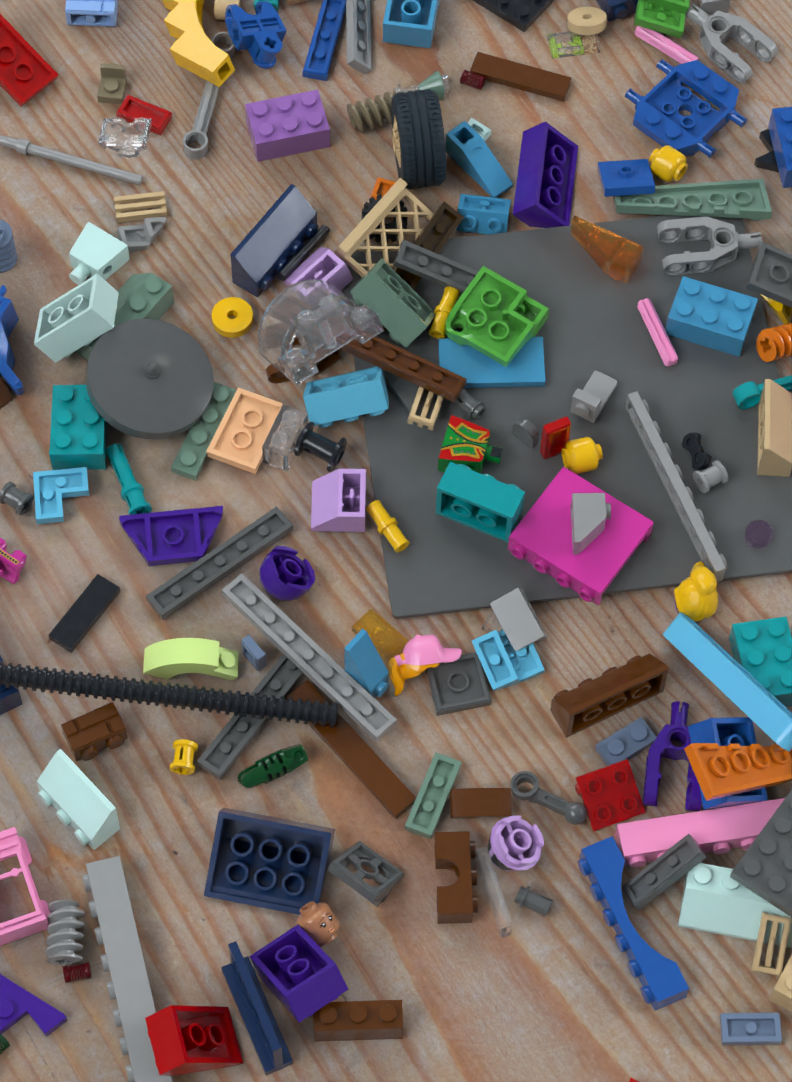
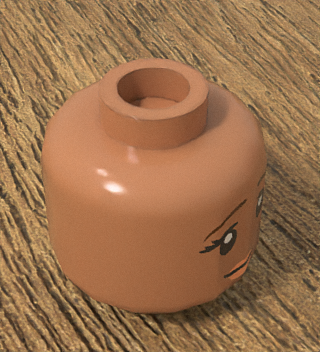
[296,901,339,947]

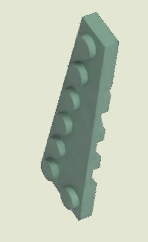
[613,179,772,221]

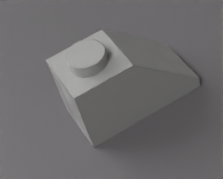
[570,493,611,555]

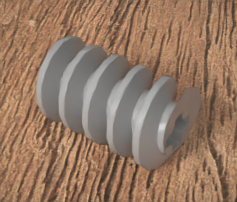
[46,900,85,965]

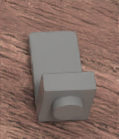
[570,371,617,423]

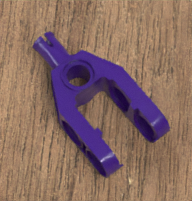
[643,701,702,812]

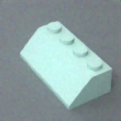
[678,863,792,948]

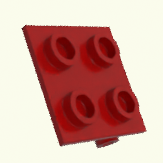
[575,759,646,831]

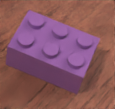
[245,90,330,162]

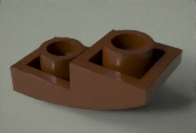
[450,788,512,818]

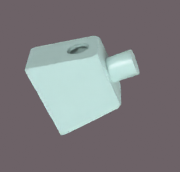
[69,222,130,285]

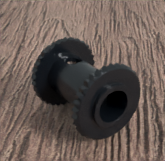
[294,422,347,472]

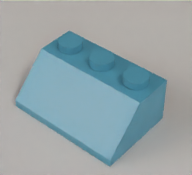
[303,366,389,428]

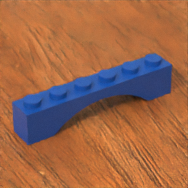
[578,836,689,1011]

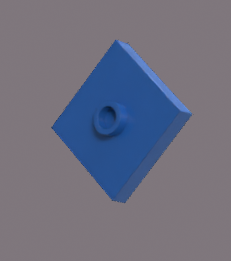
[598,159,655,197]

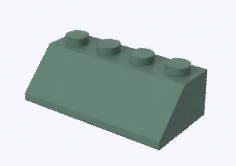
[74,273,174,360]

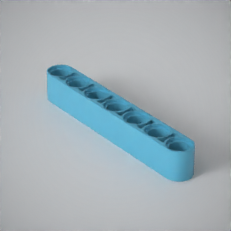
[663,612,792,752]

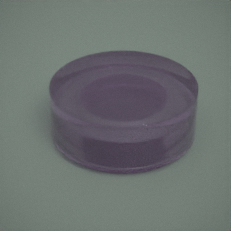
[745,520,773,548]

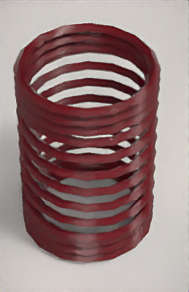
[460,70,485,90]
[63,962,92,983]

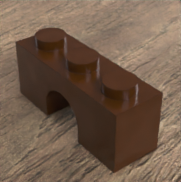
[434,831,478,924]

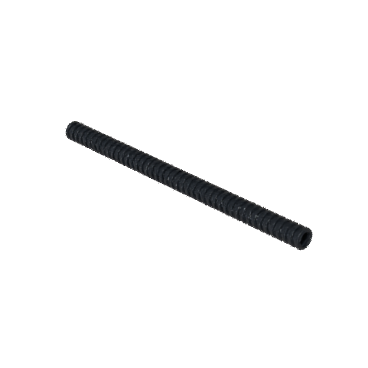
[0,662,338,728]

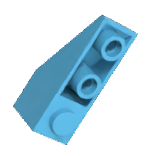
[445,121,513,198]

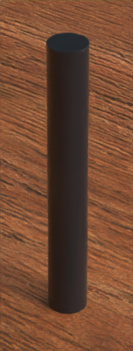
[277,225,330,281]

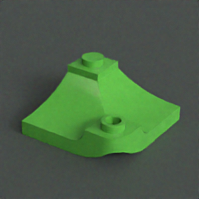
[445,266,549,367]

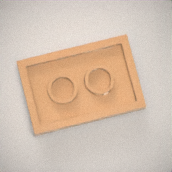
[206,387,287,474]

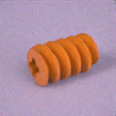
[756,323,792,362]

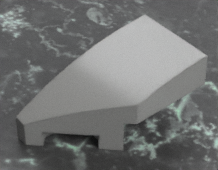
[117,217,166,252]

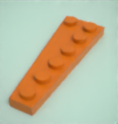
[684,743,792,801]

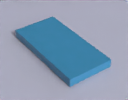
[438,337,546,388]

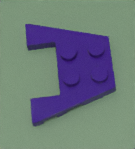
[0,974,68,1037]

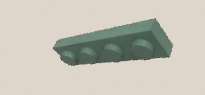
[171,382,237,481]

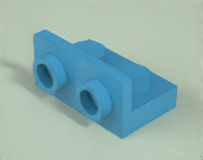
[456,194,511,235]

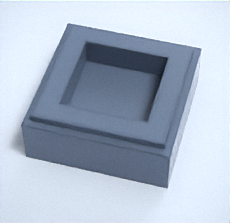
[241,635,266,671]

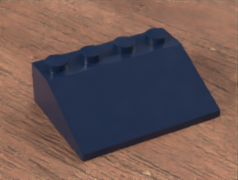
[204,808,335,915]

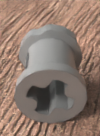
[693,460,728,493]

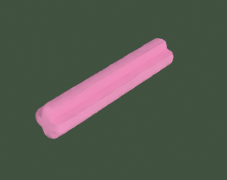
[635,26,699,64]
[637,298,678,367]

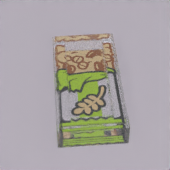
[547,31,600,59]

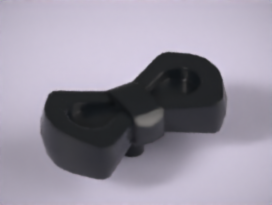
[682,432,712,470]

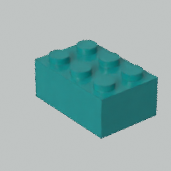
[49,385,108,470]
[436,462,525,542]
[729,616,792,707]

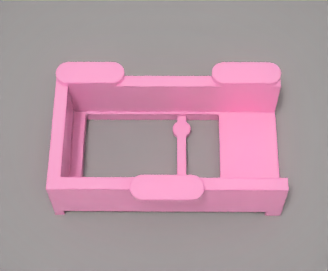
[0,827,50,946]

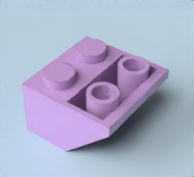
[283,247,353,310]
[311,469,366,532]

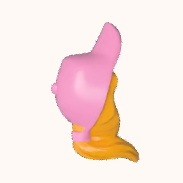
[387,635,462,696]

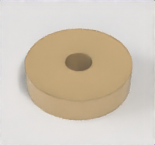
[567,7,607,35]

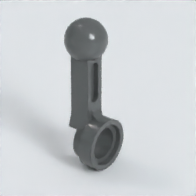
[511,771,587,825]

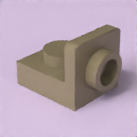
[97,63,127,104]

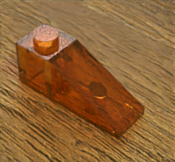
[570,215,643,283]

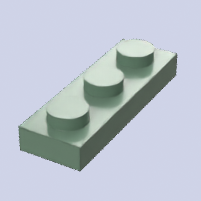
[405,752,462,840]

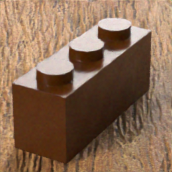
[313,1000,403,1042]

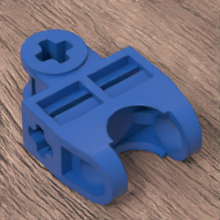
[225,1,287,69]

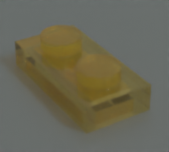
[352,608,409,662]

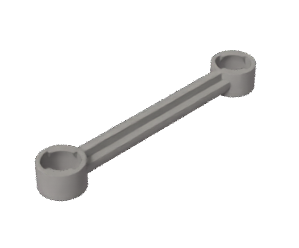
[183,32,236,160]

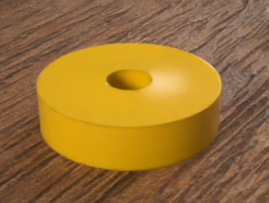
[211,297,253,338]

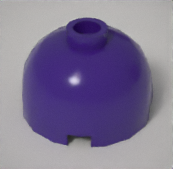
[259,546,315,601]

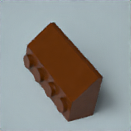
[550,653,669,738]

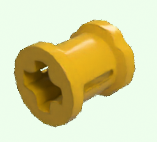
[169,739,198,775]

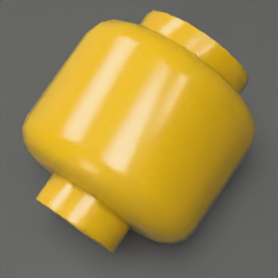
[649,145,688,183]
[561,437,603,474]

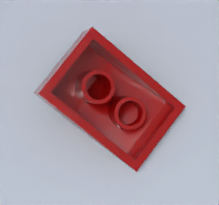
[145,1005,243,1076]

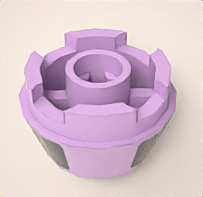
[487,816,544,871]

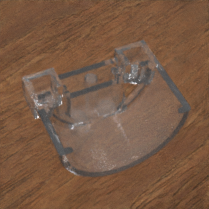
[258,279,384,386]

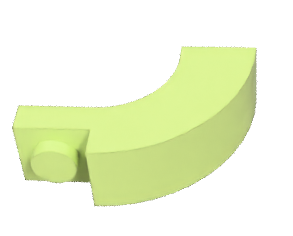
[143,638,239,681]

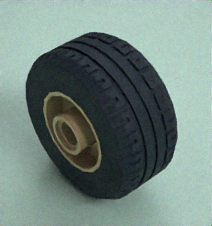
[391,89,446,189]

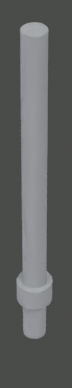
[0,135,143,186]

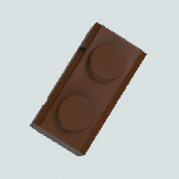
[61,702,128,762]

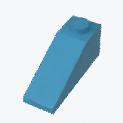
[344,629,389,698]

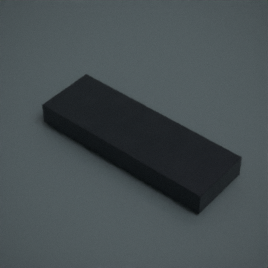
[48,574,120,653]

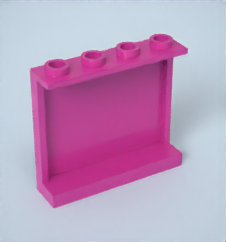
[508,467,654,605]

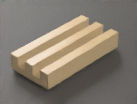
[114,191,167,223]
[407,386,444,431]
[752,912,791,976]

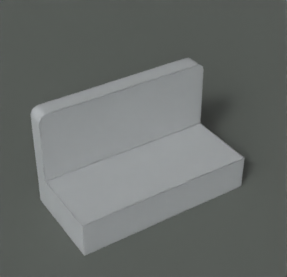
[490,588,548,651]

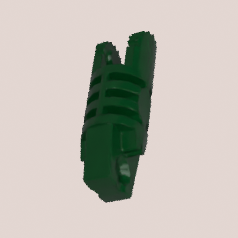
[237,744,308,789]

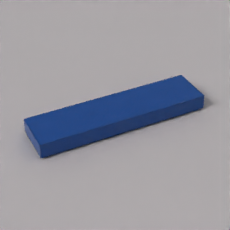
[303,0,346,81]

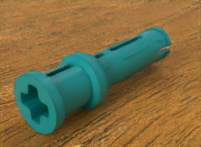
[106,443,152,515]

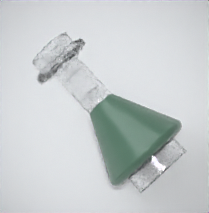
[393,71,450,100]

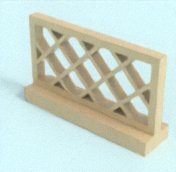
[333,178,434,278]

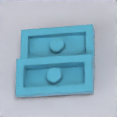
[472,630,545,691]

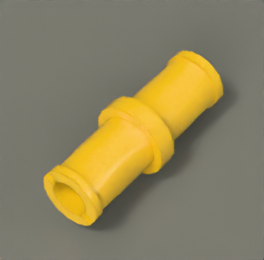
[429,287,460,339]
[365,500,410,553]

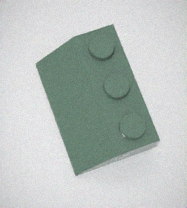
[350,258,436,348]

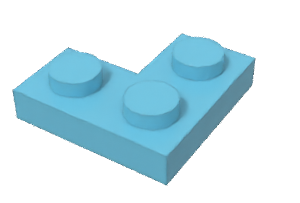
[33,467,89,524]

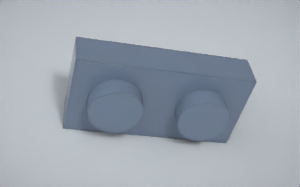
[595,717,657,766]
[719,1013,782,1046]

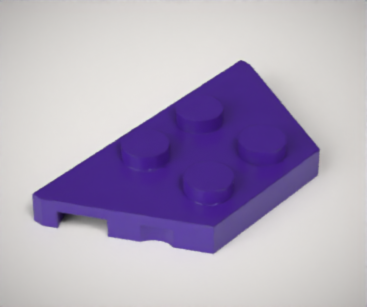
[119,506,224,566]

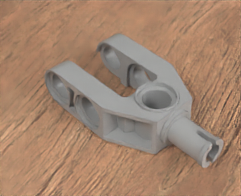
[685,3,778,84]
[657,217,762,275]

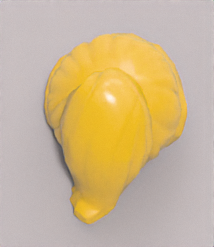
[674,561,718,623]

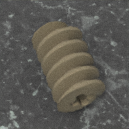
[347,90,396,133]

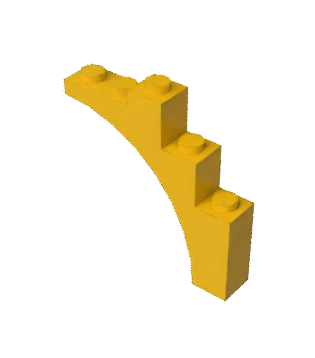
[162,0,235,87]

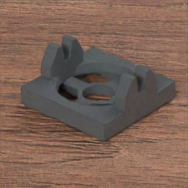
[327,841,404,907]

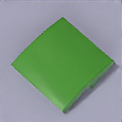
[634,0,690,38]

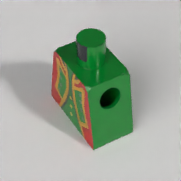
[438,415,503,474]

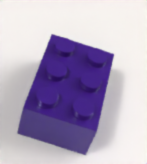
[249,925,349,1023]

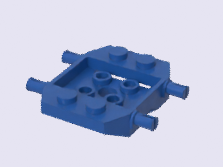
[625,59,748,158]

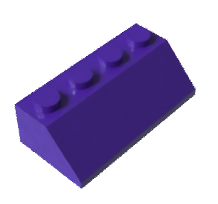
[512,121,578,228]

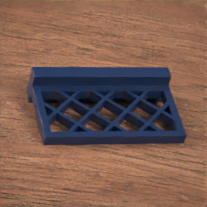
[221,941,293,1075]

